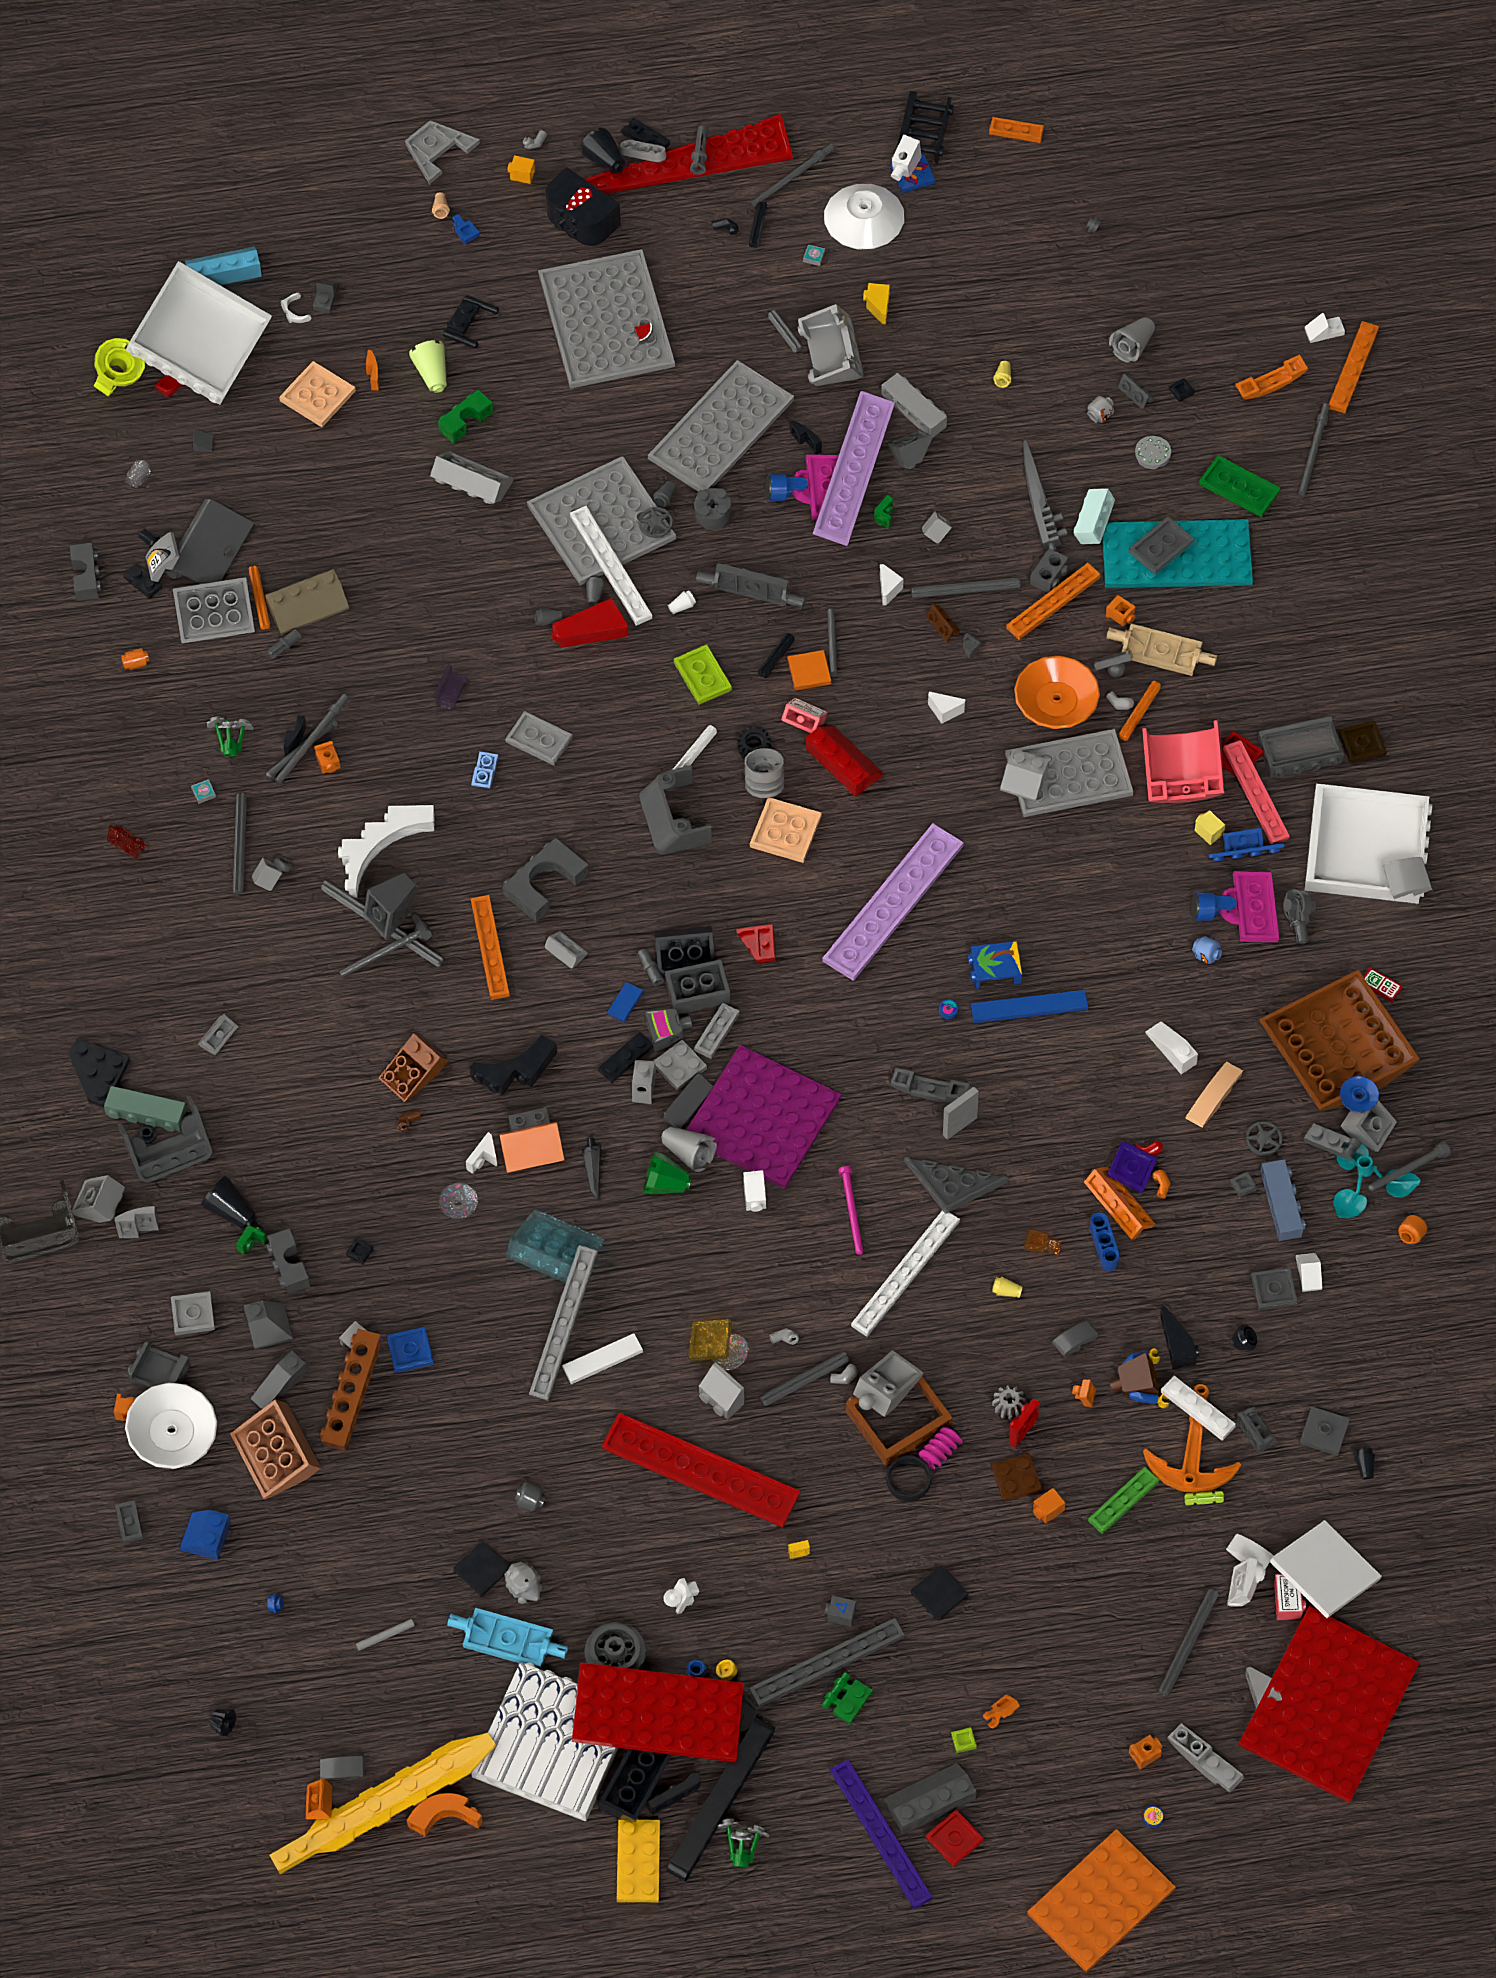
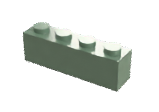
[104,1086,187,1132]

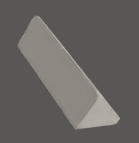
[545,931,588,969]
[198,1014,239,1055]

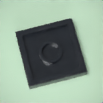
[453,1541,510,1597]
[911,1566,968,1621]

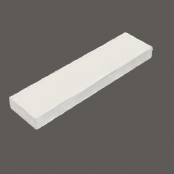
[562,1334,643,1384]

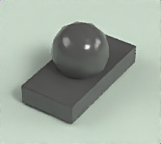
[1094,650,1133,678]

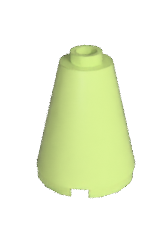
[409,340,447,393]

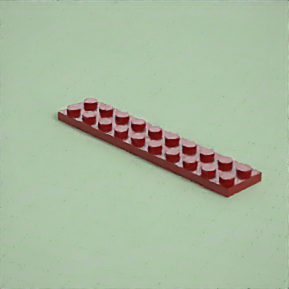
[602,1413,800,1528]

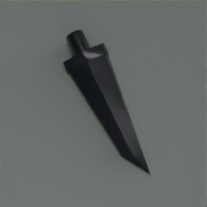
[582,1138,602,1201]

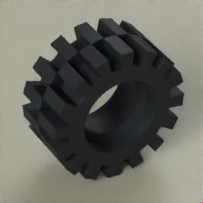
[737,725,771,759]

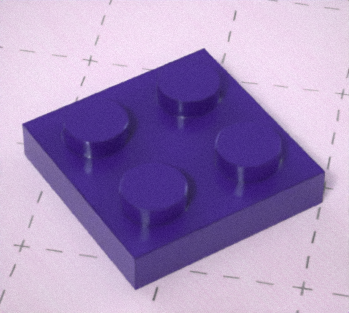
[1107,1141,1157,1193]

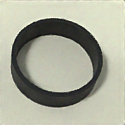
[887,1456,931,1502]

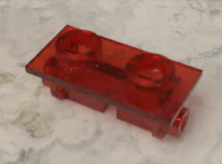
[107,825,146,859]

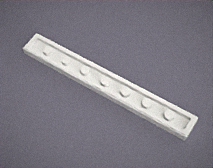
[570,506,652,626]
[851,1210,960,1337]

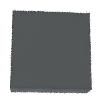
[1230,1172,1257,1198]

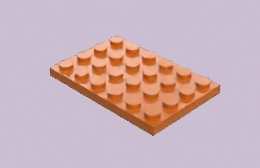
[1027,1829,1176,1973]

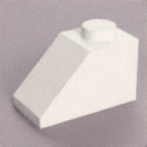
[743,1170,766,1212]

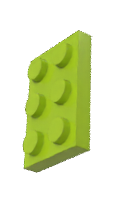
[674,645,732,705]

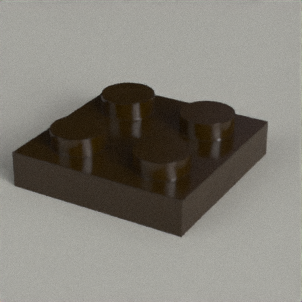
[1339,721,1387,764]

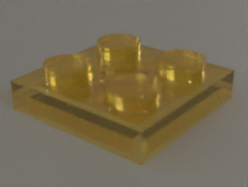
[688,1319,732,1361]

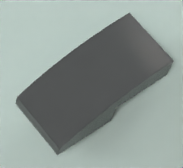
[1052,1321,1098,1356]
[320,1756,365,1781]

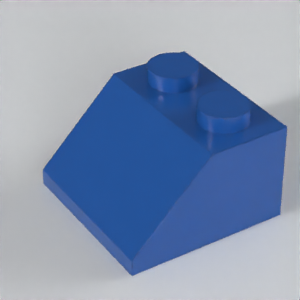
[180,1510,231,1560]

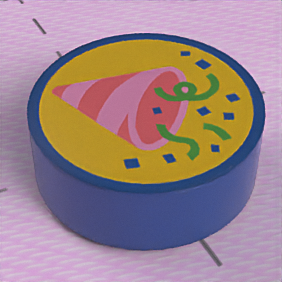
[1143,1806,1164,1828]

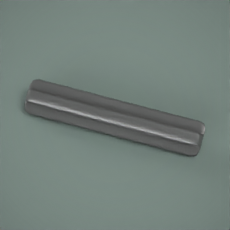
[768,310,802,353]

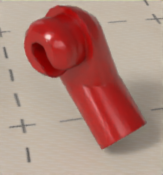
[1135,1141,1163,1157]

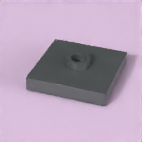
[1251,1267,1298,1311]
[1300,1406,1350,1456]

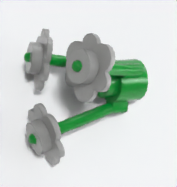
[206,716,254,757]
[718,1818,769,1867]

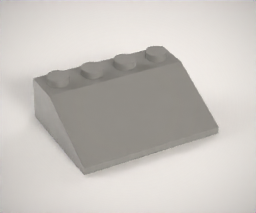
[173,577,255,644]

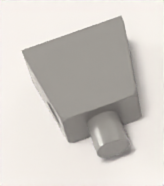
[632,1060,656,1104]

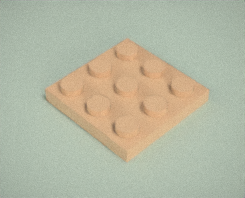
[279,361,356,427]
[750,798,822,863]

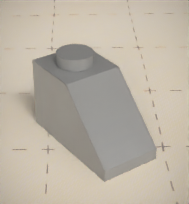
[1245,1667,1282,1709]

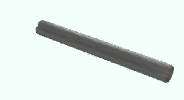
[760,1352,849,1406]

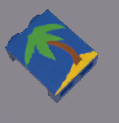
[968,941,1022,989]

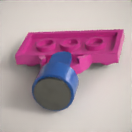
[766,455,839,520]
[1191,871,1279,942]

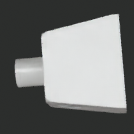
[891,135,922,181]

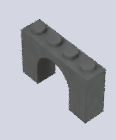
[503,838,589,922]

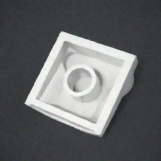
[1227,1557,1265,1606]

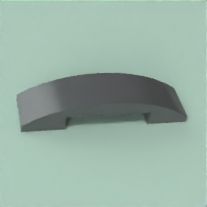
[890,1068,970,1103]

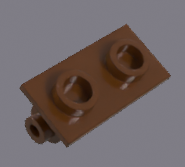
[926,603,960,642]

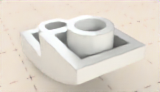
[1226,1534,1274,1569]

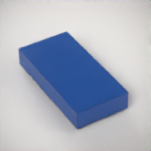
[608,982,643,1023]

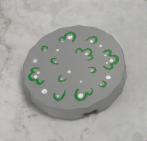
[1135,436,1171,469]

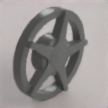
[638,507,673,538]
[1245,1122,1282,1156]

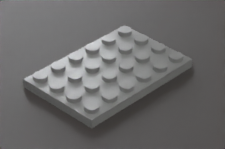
[1005,729,1133,817]

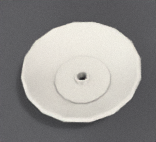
[824,184,904,249]
[125,1383,218,1469]

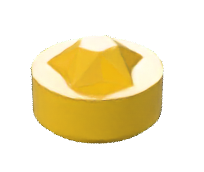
[716,1659,737,1681]

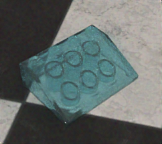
[506,1209,605,1283]

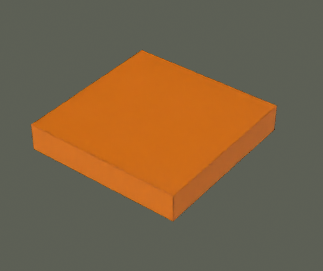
[787,650,831,691]

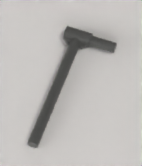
[339,913,432,978]

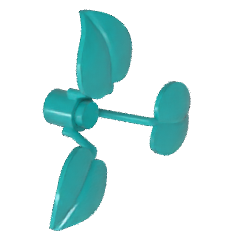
[1333,1144,1421,1218]

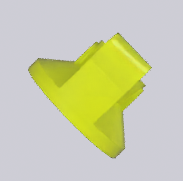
[94,338,145,397]

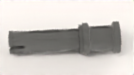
[690,125,708,175]

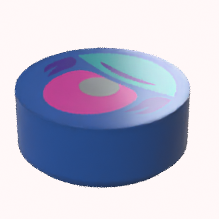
[939,999,958,1019]

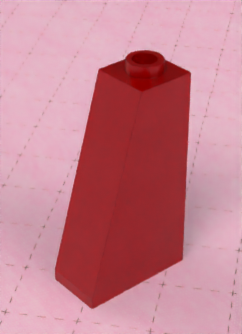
[551,598,629,648]

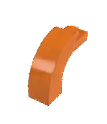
[407,1793,483,1837]

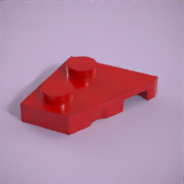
[736,924,776,964]

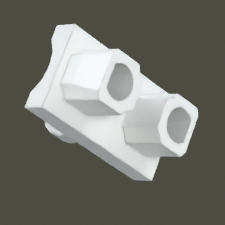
[663,1578,699,1614]

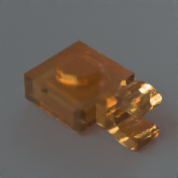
[1024,1229,1061,1255]

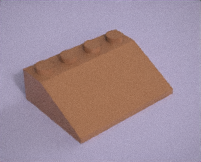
[230,1400,321,1500]

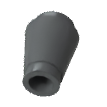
[653,481,675,508]
[586,577,604,606]
[534,608,562,627]

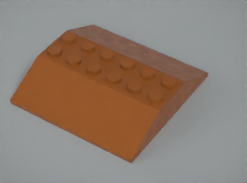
[1259,970,1420,1111]

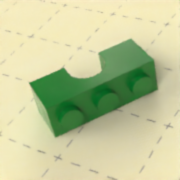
[438,390,494,444]

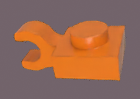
[983,1694,1020,1729]

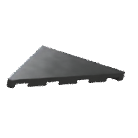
[904,1156,1009,1214]

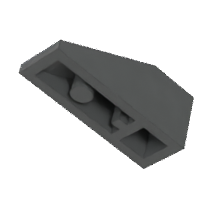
[250,1351,308,1410]

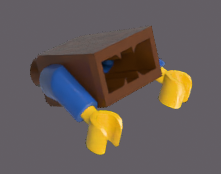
[1110,1349,1170,1408]

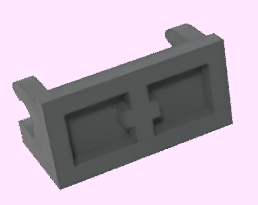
[1237,1407,1277,1454]

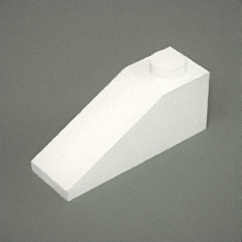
[1146,1022,1198,1074]

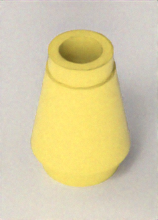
[993,361,1011,388]
[992,1276,1022,1298]

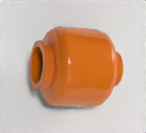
[1398,1215,1427,1244]

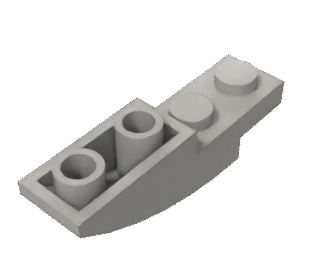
[1167,1723,1244,1792]

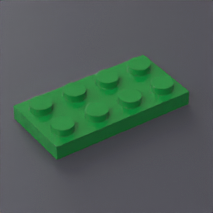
[1199,455,1281,518]

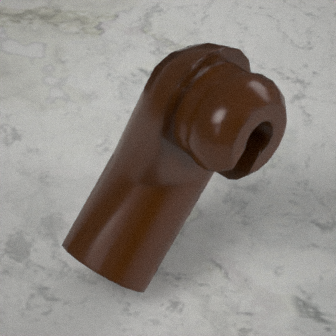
[397,1110,421,1132]

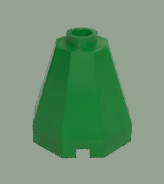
[643,1152,692,1194]

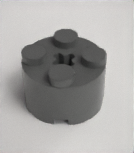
[694,488,731,530]

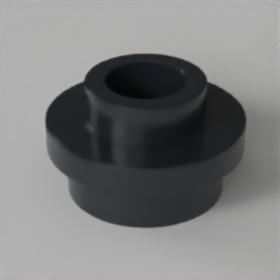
[137,1125,157,1144]

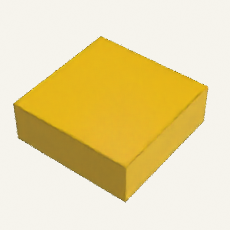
[788,1540,810,1559]

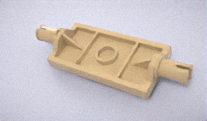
[1107,624,1217,676]

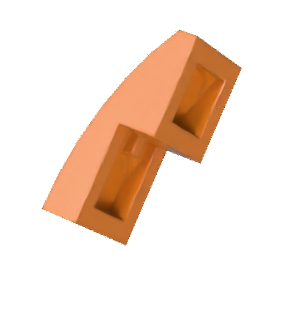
[365,350,379,391]

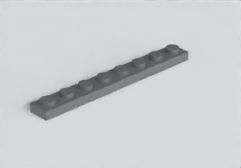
[749,1618,904,1708]

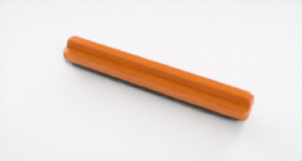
[249,566,270,630]
[1119,681,1161,741]

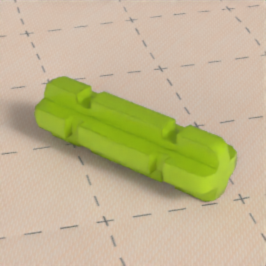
[1184,1491,1224,1505]

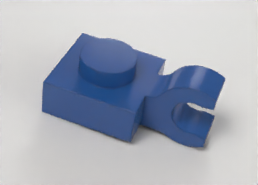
[452,214,480,244]

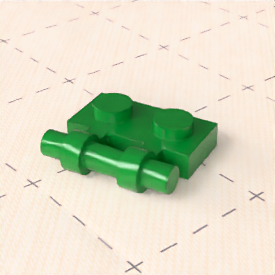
[821,1672,873,1725]

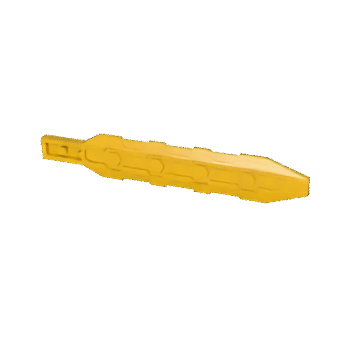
[270,1733,496,1874]

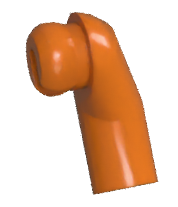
[1152,1170,1171,1199]

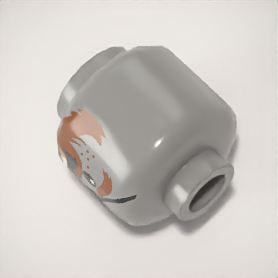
[1087,396,1114,423]

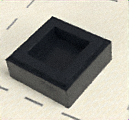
[1169,378,1195,402]
[346,1238,373,1265]

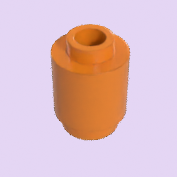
[121,648,149,670]

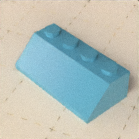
[185,246,262,285]

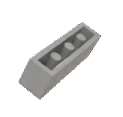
[881,373,947,438]

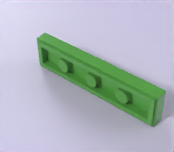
[1088,1467,1159,1534]

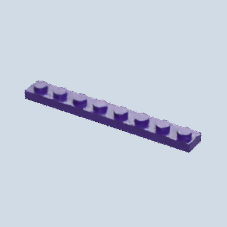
[830,1760,932,1910]

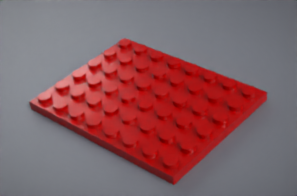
[1238,1606,1420,1803]

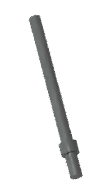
[751,144,835,207]
[1298,403,1330,496]
[275,694,349,784]

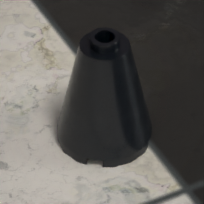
[581,128,626,174]
[201,1176,256,1229]

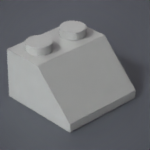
[1000,749,1049,802]
[1341,1096,1397,1152]
[71,1175,125,1223]
[699,1362,744,1420]

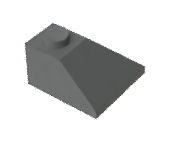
[887,430,932,469]
[243,1300,293,1350]

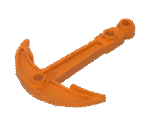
[1143,1384,1241,1493]

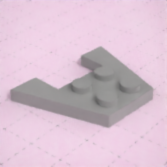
[405,120,480,184]

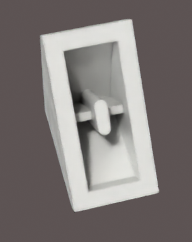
[880,564,903,605]
[928,692,966,724]
[1296,1253,1322,1292]

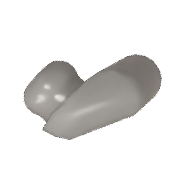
[523,130,547,150]
[1106,691,1134,710]
[769,1328,799,1345]
[830,1364,858,1384]

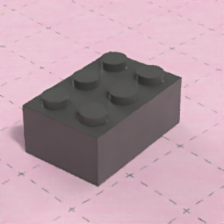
[665,960,730,1014]

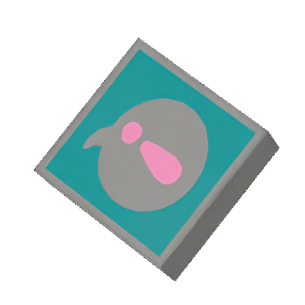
[803,245,825,266]
[191,779,216,804]

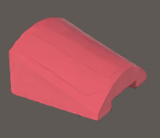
[1142,720,1224,803]

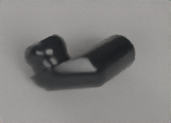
[712,218,738,235]

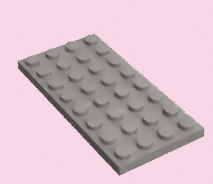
[648,360,794,492]

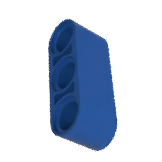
[1090,1213,1119,1271]

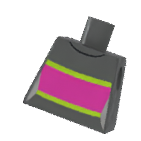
[645,1009,692,1052]

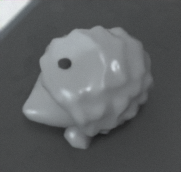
[504,1562,542,1604]

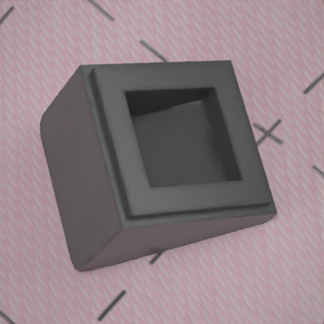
[193,430,213,452]

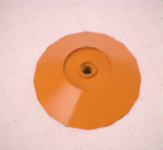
[1014,656,1100,729]

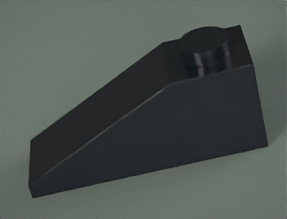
[1160,1306,1199,1368]

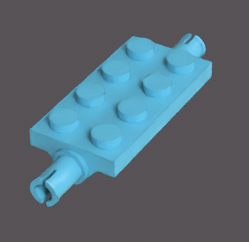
[447,1608,568,1669]

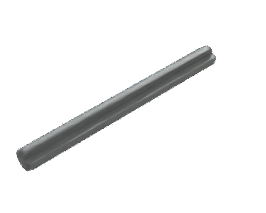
[911,578,1021,598]
[233,793,247,894]
[1159,1589,1218,1696]

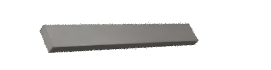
[529,1245,598,1401]

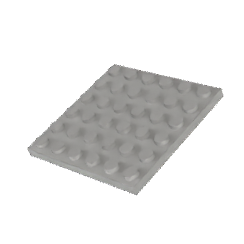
[527,456,676,585]

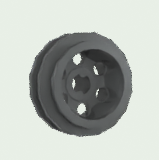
[584,1622,646,1670]

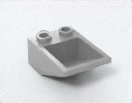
[853,1350,924,1417]

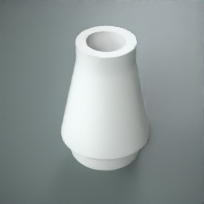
[668,590,696,614]

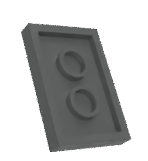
[1129,517,1194,575]

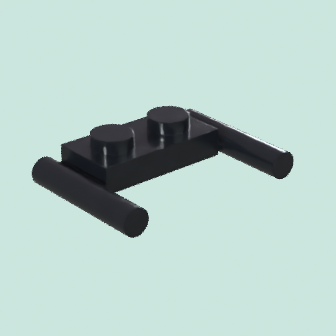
[443,295,499,349]

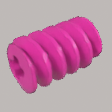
[919,1427,963,1470]

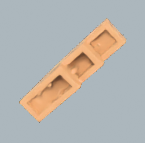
[1186,1061,1243,1127]

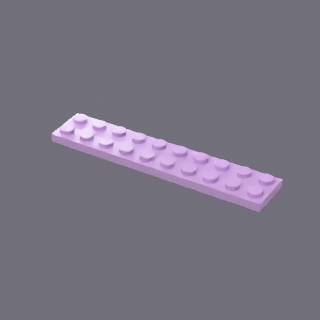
[813,391,895,546]
[823,823,964,981]

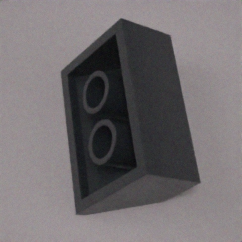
[654,926,715,974]

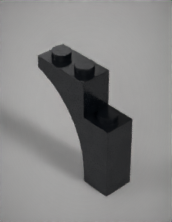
[470,1035,557,1095]

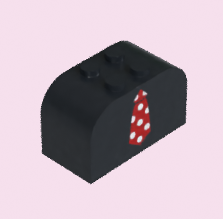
[546,167,621,246]

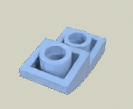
[471,752,499,789]

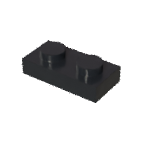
[123,563,163,599]

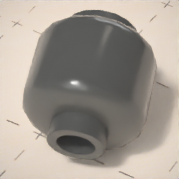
[514,1482,545,1512]

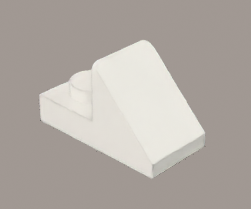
[1305,313,1345,343]
[466,1132,497,1173]

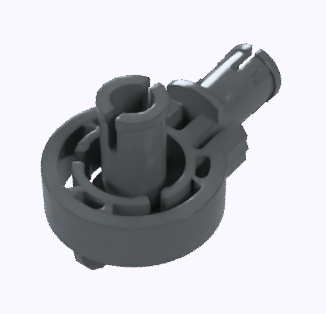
[1283,889,1316,944]

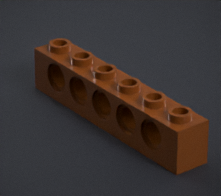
[320,1328,383,1452]

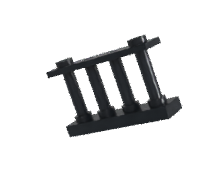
[897,91,954,163]

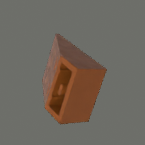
[378,1033,449,1103]

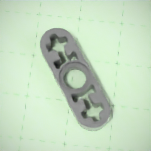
[620,140,667,162]

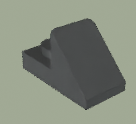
[313,280,339,313]

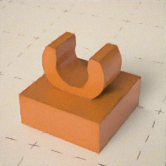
[1072,1379,1096,1407]

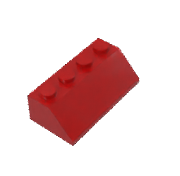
[806,726,884,797]

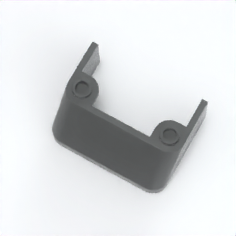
[639,765,712,855]
[117,1096,212,1182]

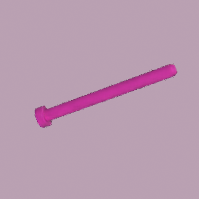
[838,1166,863,1255]

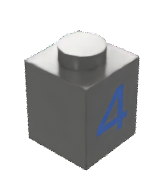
[825,1596,856,1627]

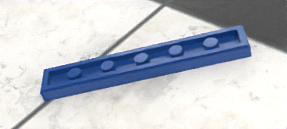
[971,990,1088,1023]

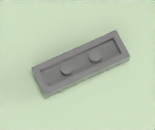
[694,1003,739,1059]

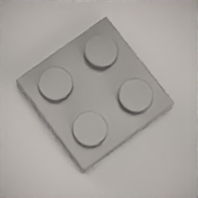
[653,1040,707,1091]
[171,1291,215,1336]

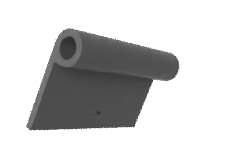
[165,499,254,584]

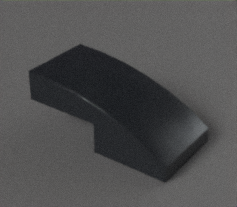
[790,421,822,455]
[284,715,306,756]

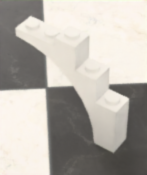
[338,805,435,898]

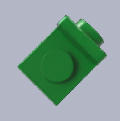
[874,495,894,528]
[236,1225,266,1255]

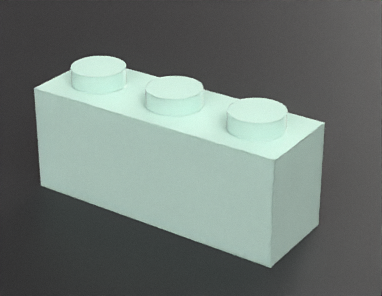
[1074,489,1115,544]

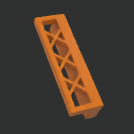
[1084,1167,1155,1239]

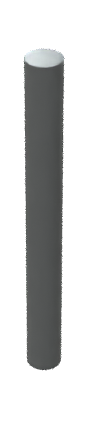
[827,609,837,675]

